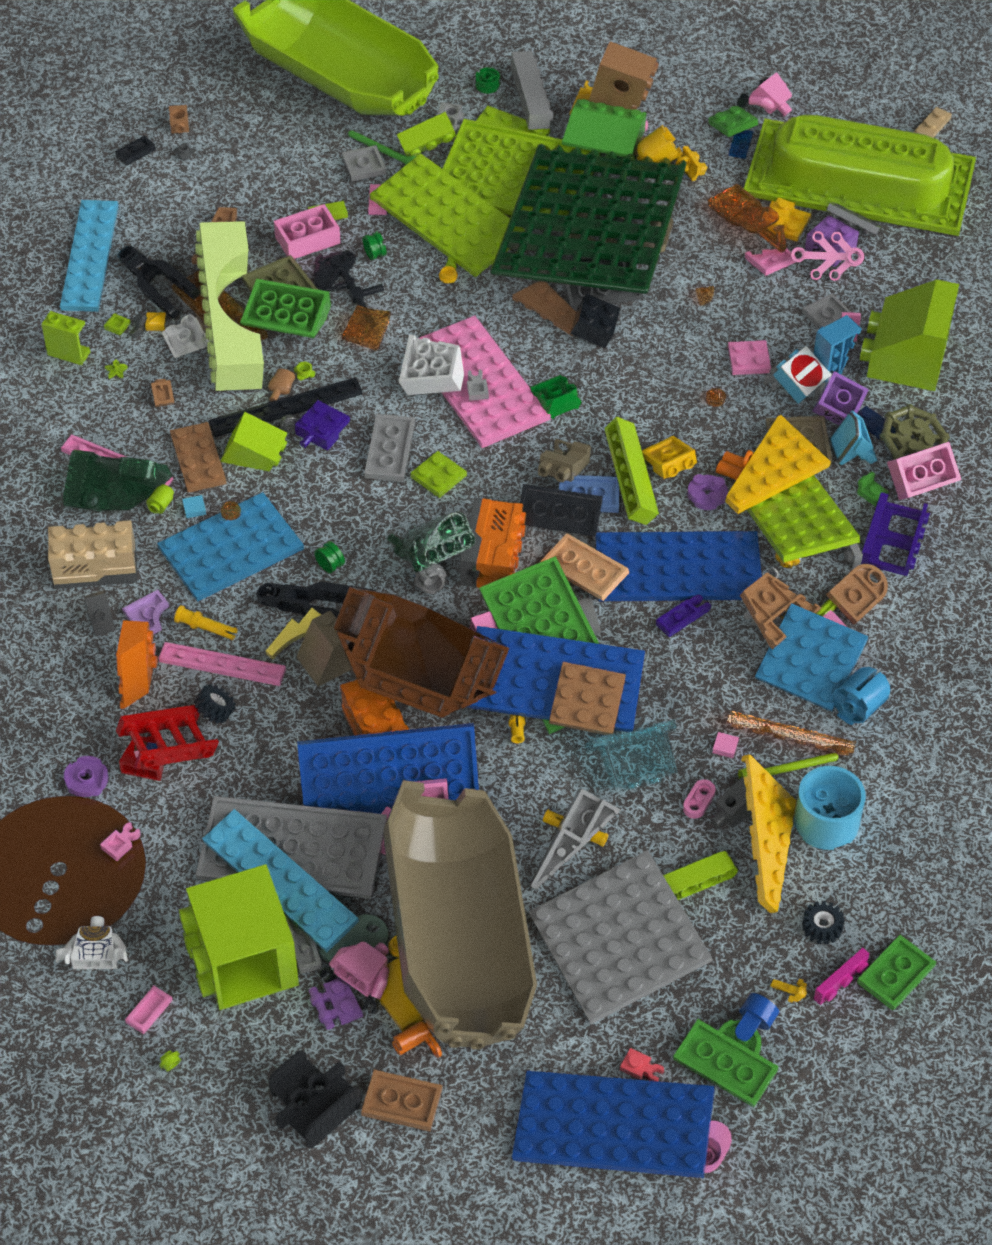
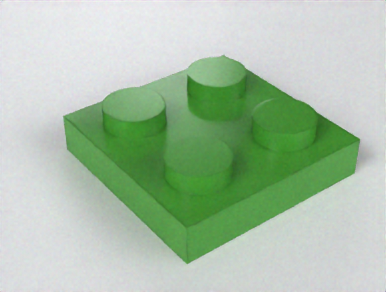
[708,106,758,137]

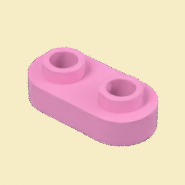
[683,780,716,819]

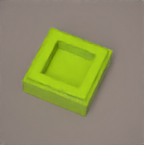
[104,313,131,336]

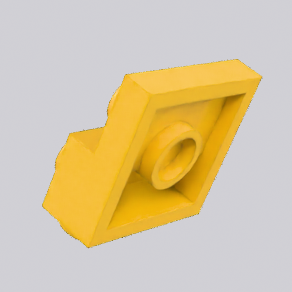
[762,197,811,242]
[642,436,697,479]

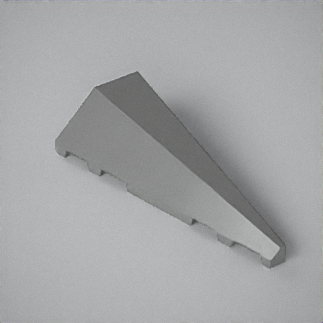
[529,788,621,890]

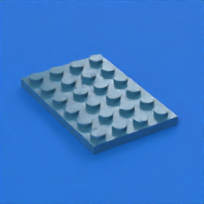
[157,492,304,602]

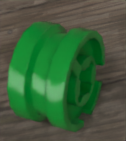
[475,67,500,94]
[362,231,386,260]
[314,541,345,574]

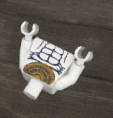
[56,916,128,969]

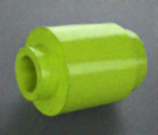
[146,484,174,514]

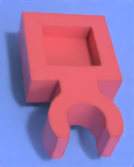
[620,1048,664,1081]

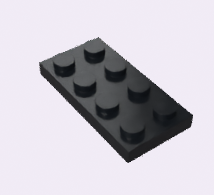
[520,484,603,537]

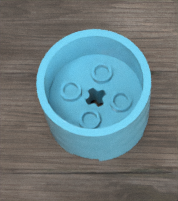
[794,766,866,850]

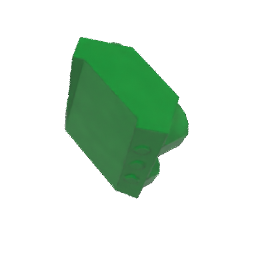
[530,375,582,419]

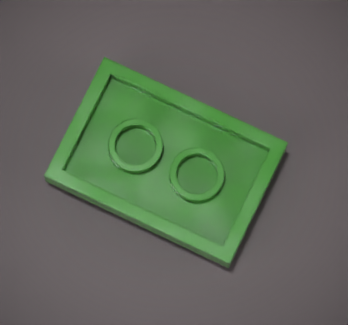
[857,935,936,1011]

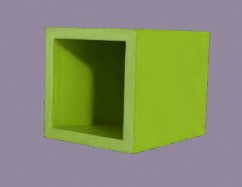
[220,412,287,472]

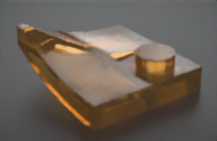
[342,305,391,351]

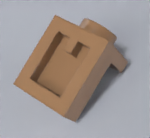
[151,379,175,407]

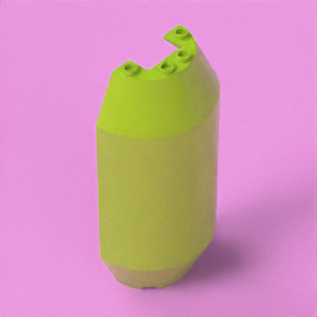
[233,0,439,116]

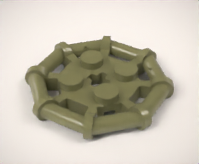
[879,404,950,460]

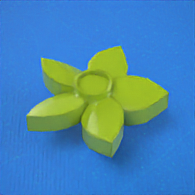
[104,359,128,379]

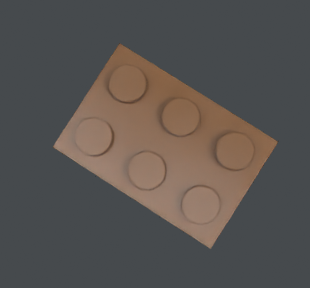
[361,1070,443,1132]

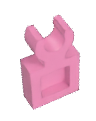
[100,822,141,861]

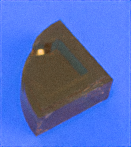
[695,286,714,306]

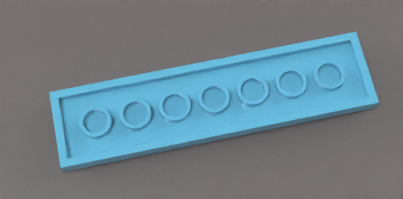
[60,200,118,312]
[202,809,359,953]

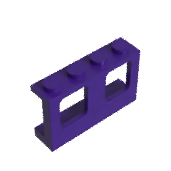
[861,492,930,576]

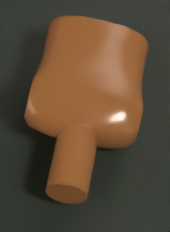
[268,368,295,402]

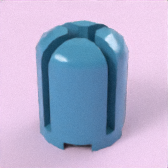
[830,667,890,725]

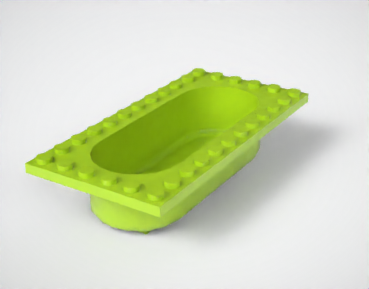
[743,115,976,236]

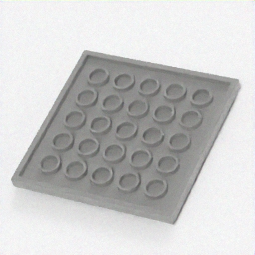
[529,850,713,1024]

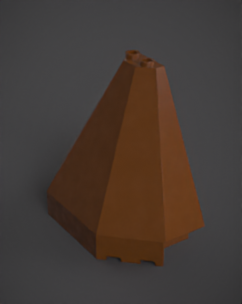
[333,587,509,718]

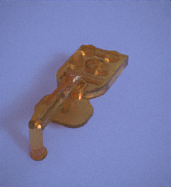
[707,184,786,253]

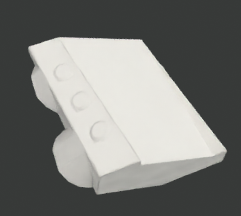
[162,315,210,358]

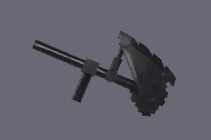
[314,250,384,329]

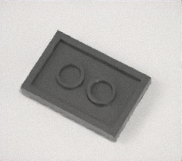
[827,202,883,236]

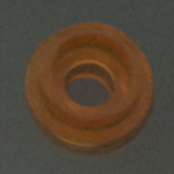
[221,501,241,520]

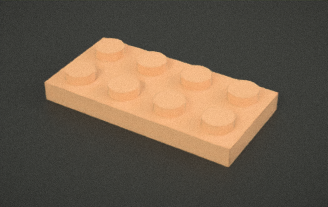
[541,533,629,601]

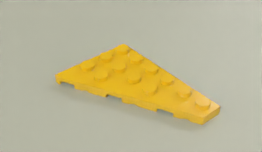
[725,415,831,514]
[742,754,796,913]

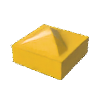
[145,312,166,331]

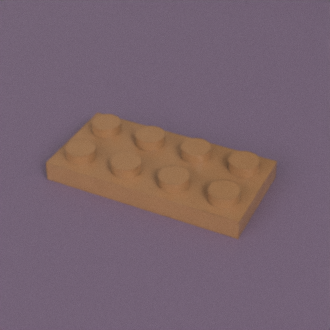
[170,422,226,493]

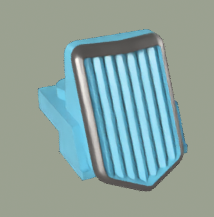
[830,410,877,465]

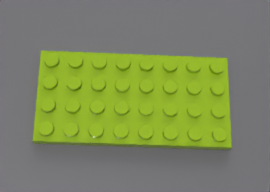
[370,154,525,278]

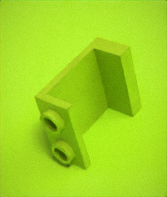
[41,311,90,365]

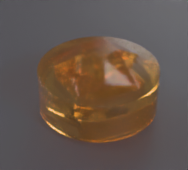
[706,388,726,407]

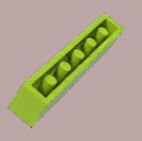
[604,416,659,525]

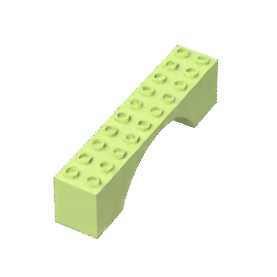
[195,221,264,391]

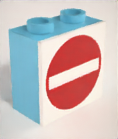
[773,346,832,404]

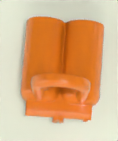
[716,450,753,480]
[392,1021,442,1058]

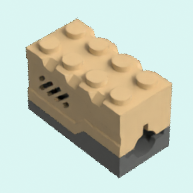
[48,520,137,589]

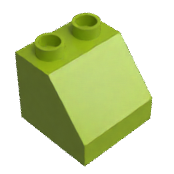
[859,279,959,391]

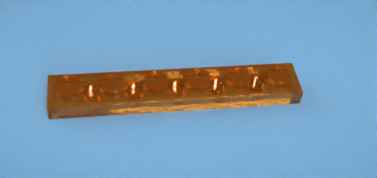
[727,711,856,755]

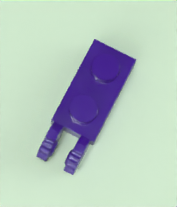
[655,594,712,637]

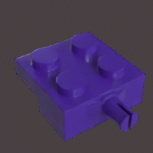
[295,400,350,451]

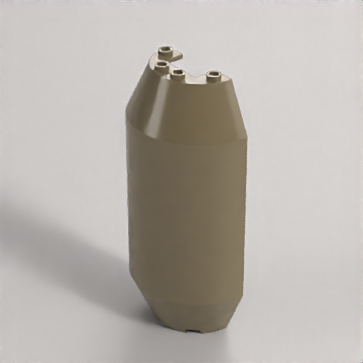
[383,780,537,1050]

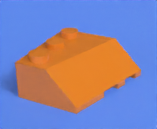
[116,620,158,709]

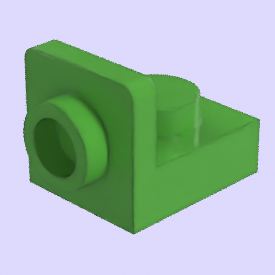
[857,471,889,507]

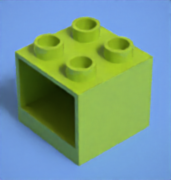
[178,864,299,1010]

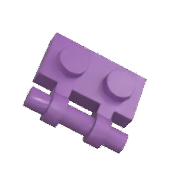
[308,978,363,1030]

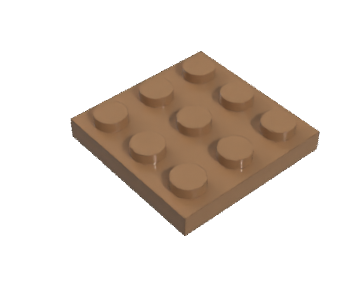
[549,662,626,737]

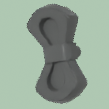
[129,313,147,338]

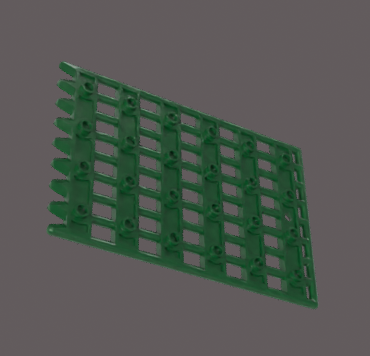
[490,144,687,294]

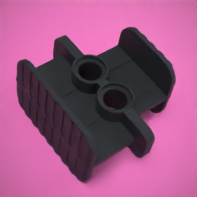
[268,1050,361,1149]

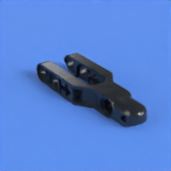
[117,245,201,319]
[256,581,378,619]

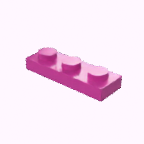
[814,948,870,1005]

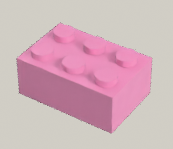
[274,204,341,259]
[887,442,961,500]

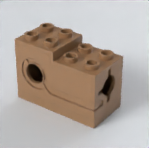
[589,41,658,110]

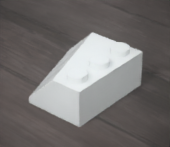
[399,334,464,395]

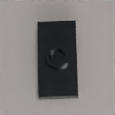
[115,135,156,166]

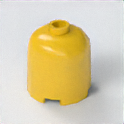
[637,125,682,163]

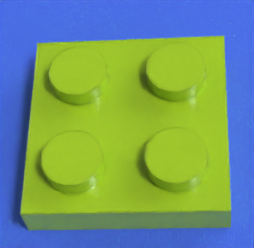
[410,451,467,498]

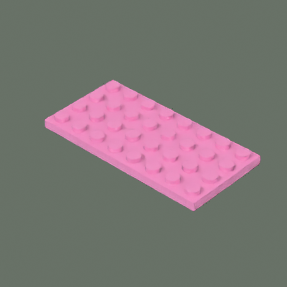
[419,316,550,448]

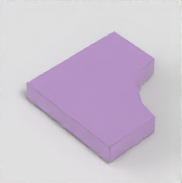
[122,590,169,634]

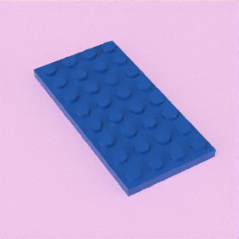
[595,531,762,601]
[465,626,645,733]
[297,723,479,814]
[512,1071,715,1178]

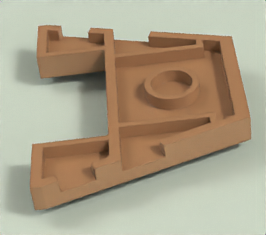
[740,573,821,650]

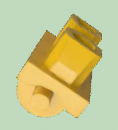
[675,146,707,181]

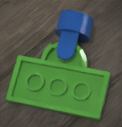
[673,992,780,1108]

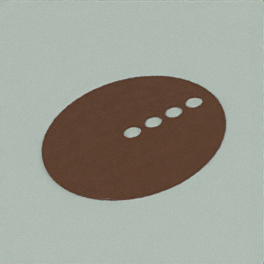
[0,796,146,945]

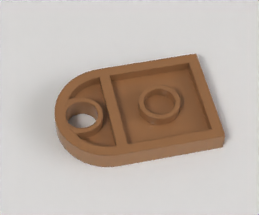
[826,564,888,625]

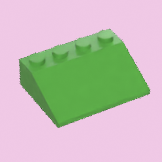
[562,99,646,157]
[240,278,331,338]

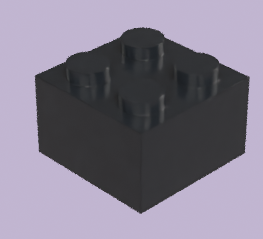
[570,293,621,348]

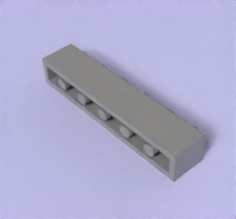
[510,51,553,129]

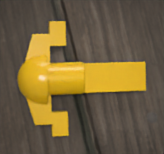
[770,978,807,1003]

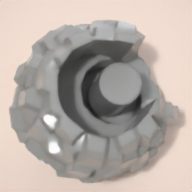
[414,562,447,594]

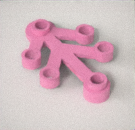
[791,231,864,281]

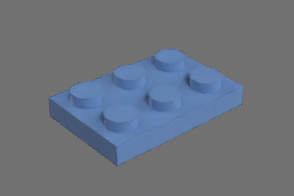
[559,475,619,513]

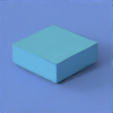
[182,495,206,518]

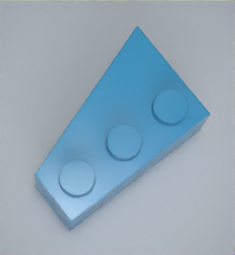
[813,315,862,383]

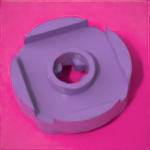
[687,474,728,510]
[64,756,109,797]

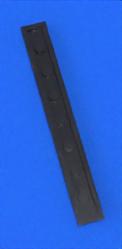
[208,377,363,438]

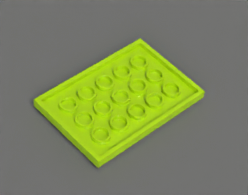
[747,475,860,563]

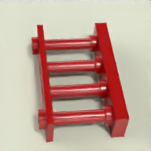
[115,705,219,769]

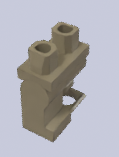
[538,439,591,483]

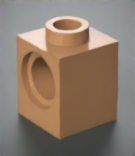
[169,105,189,133]

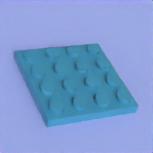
[755,603,868,712]

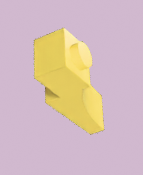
[266,608,321,659]

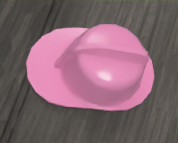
[705,1121,732,1173]

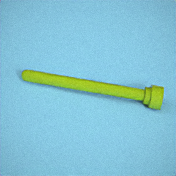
[738,753,839,779]

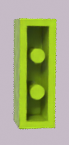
[397,111,456,157]

